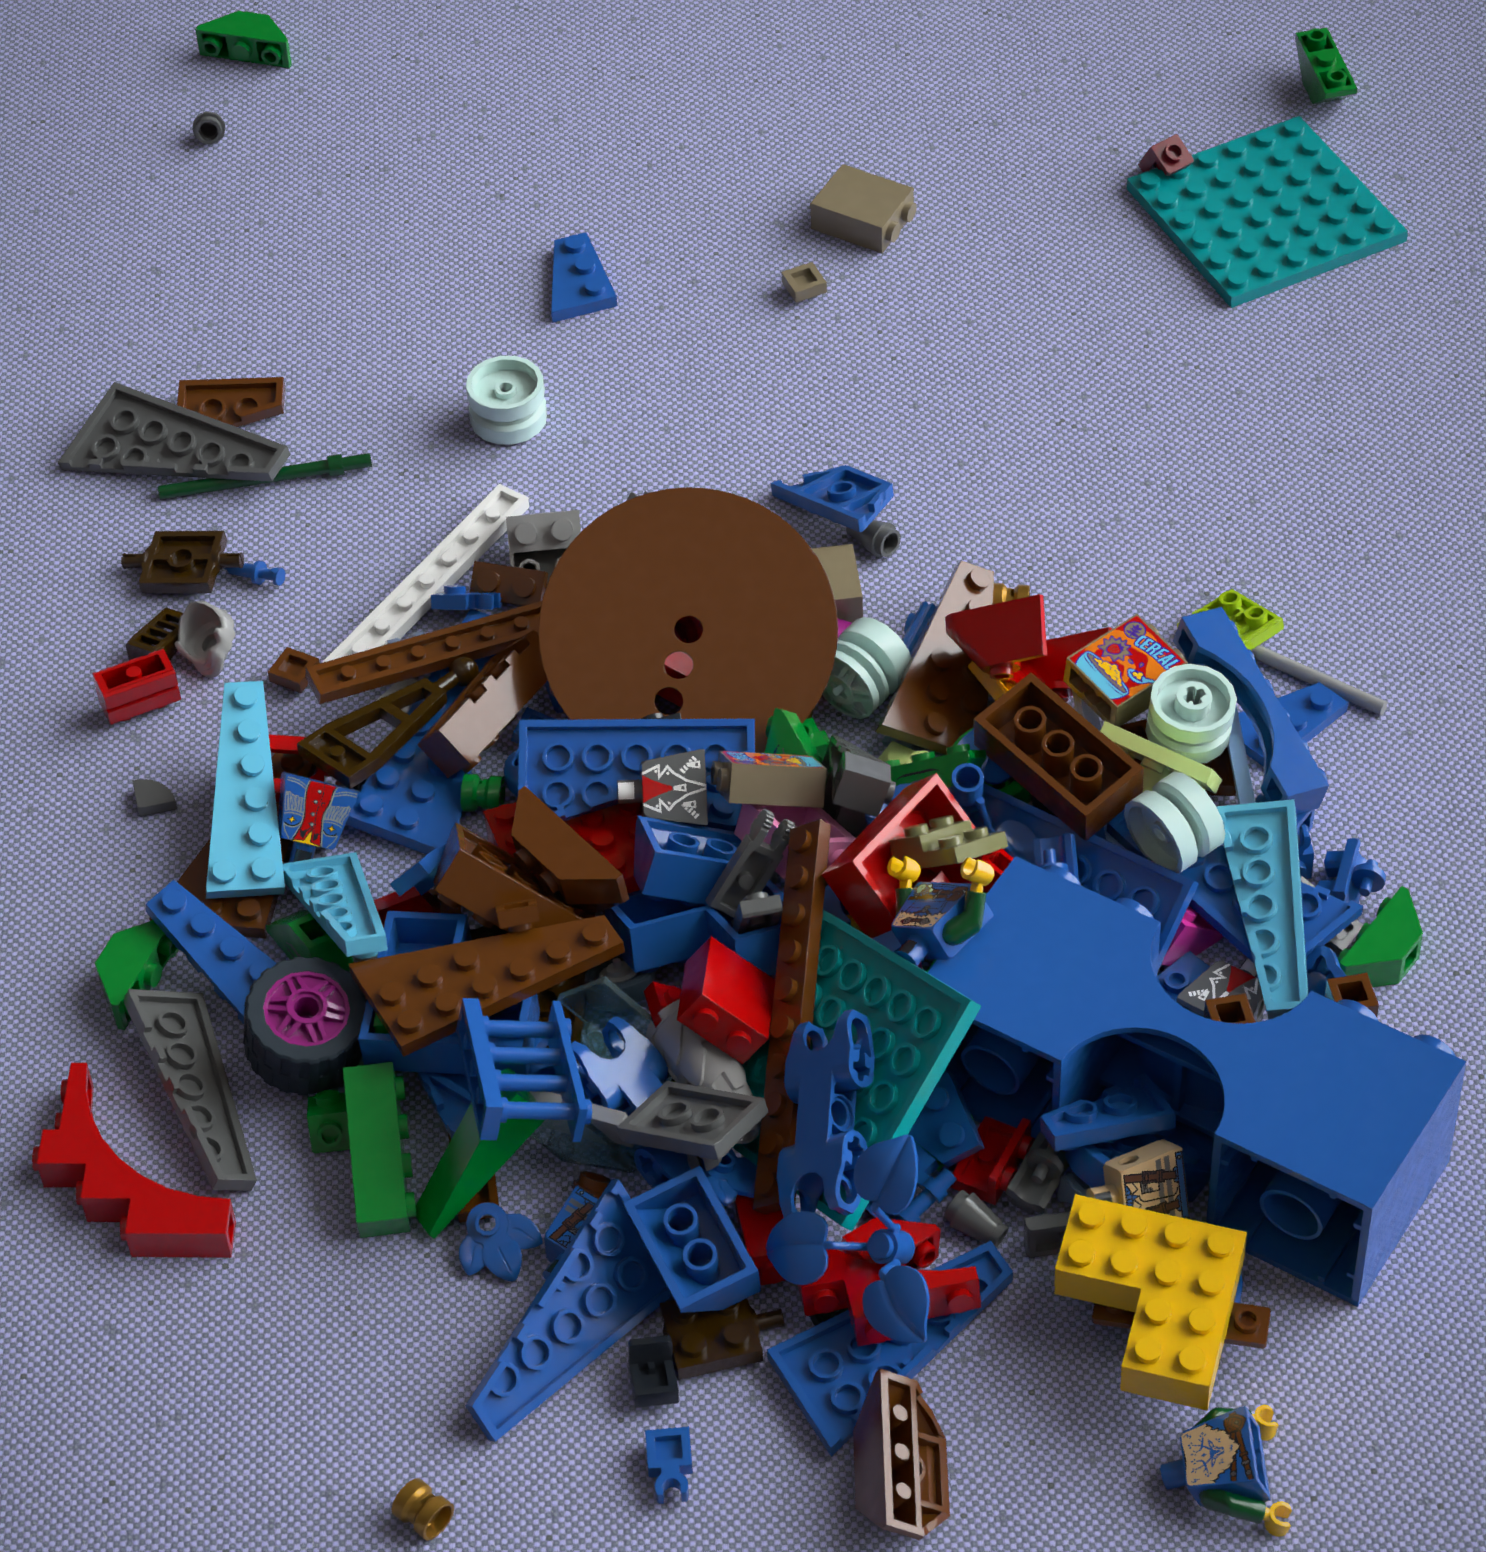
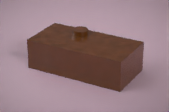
[973,673,1144,841]

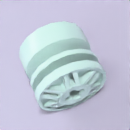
[822,617,911,719]

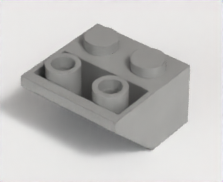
[506,510,581,587]

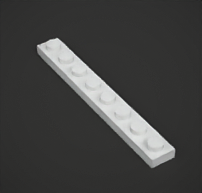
[322,484,529,663]

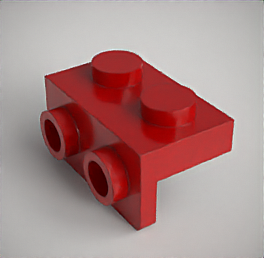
[950,1116,1035,1205]

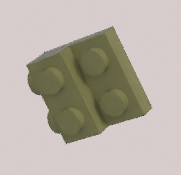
[889,815,1008,869]

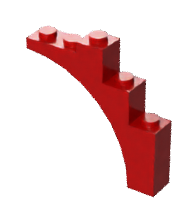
[32,1063,236,1258]
[734,1195,981,1347]

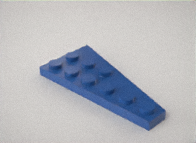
[518,719,755,821]
[1106,809,1364,963]
[465,1179,672,1442]
[767,1241,1013,1457]

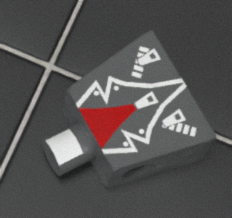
[617,749,708,827]
[1176,959,1265,1022]

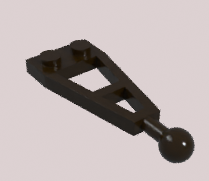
[297,656,479,789]

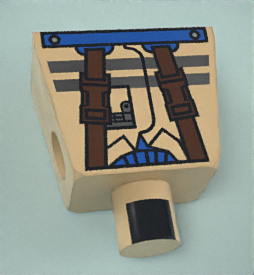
[1086,1139,1190,1219]

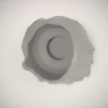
[175,601,236,678]

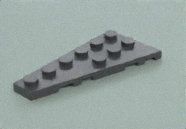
[57,382,291,481]

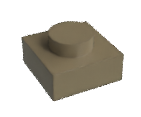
[781,262,827,303]

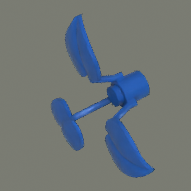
[865,728,1037,865]
[766,1135,930,1343]

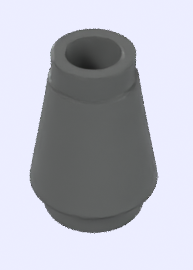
[846,520,901,557]
[944,1190,1009,1247]

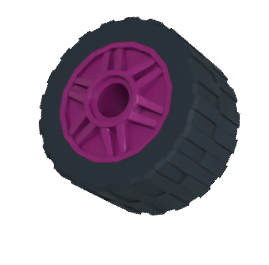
[243,957,367,1095]

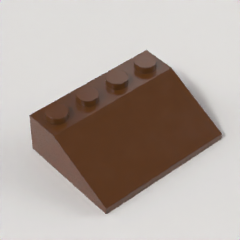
[433,822,596,933]

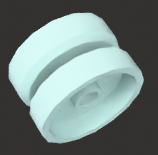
[466,356,547,445]
[1145,664,1237,764]
[1124,771,1226,874]

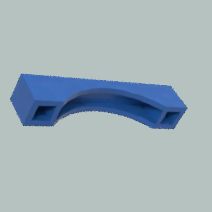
[1173,607,1329,815]

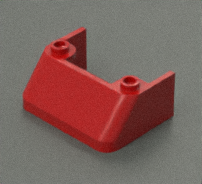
[945,594,1112,702]

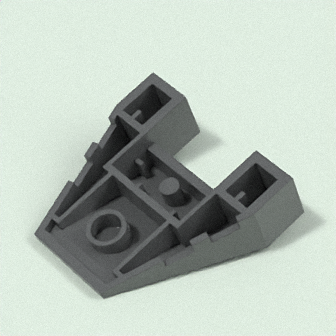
[821,734,896,887]

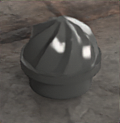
[192,111,225,144]

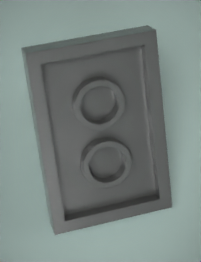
[616,1081,768,1171]

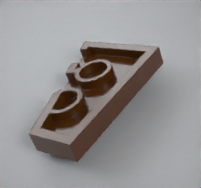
[177,377,285,427]

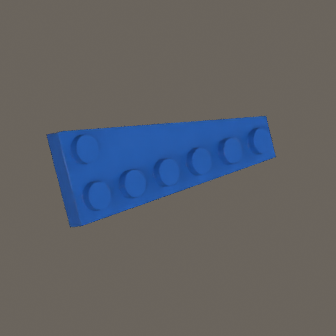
[146,880,276,1024]

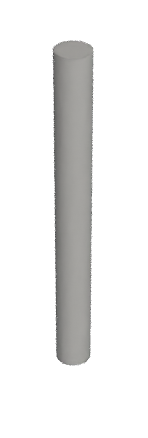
[1251,645,1388,716]

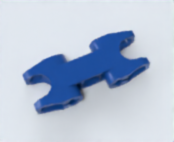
[777,1009,875,1217]
[571,1016,737,1188]

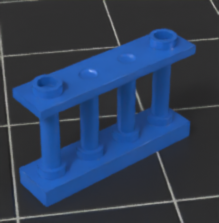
[456,998,592,1142]

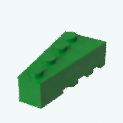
[343,1062,417,1238]

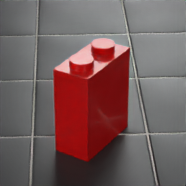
[677,936,775,1064]

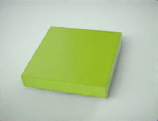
[1177,589,1284,650]

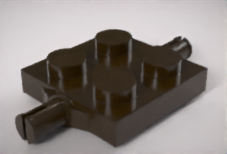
[121,531,244,593]
[660,1298,785,1380]

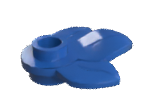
[701,1153,757,1206]
[459,1202,543,1282]

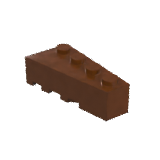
[417,629,548,778]

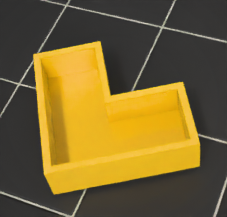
[1054,1194,1247,1411]

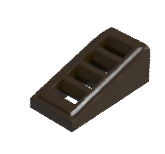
[126,607,183,660]

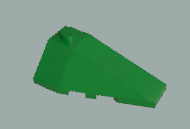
[416,1067,545,1239]

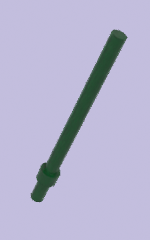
[158,453,372,500]

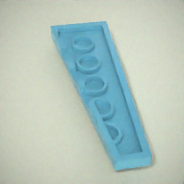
[206,681,285,899]
[1216,799,1308,1019]
[283,852,388,959]

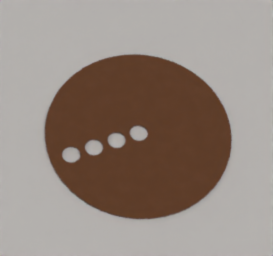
[539,487,838,753]

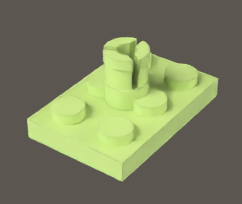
[1100,721,1222,794]

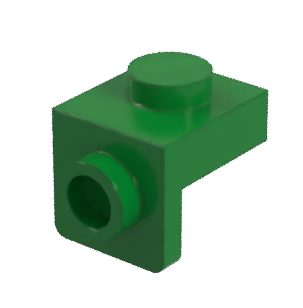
[307,1090,350,1154]

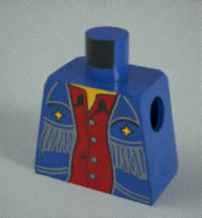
[278,772,359,862]

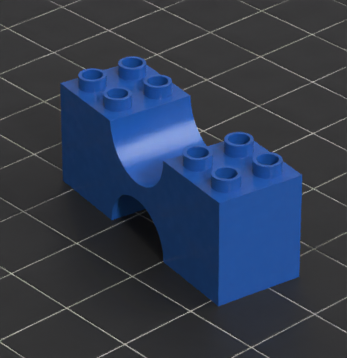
[927,856,1467,1307]

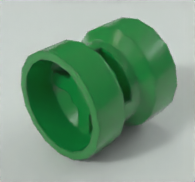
[461,773,506,812]

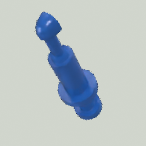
[222,560,286,586]

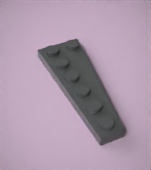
[123,989,257,1191]

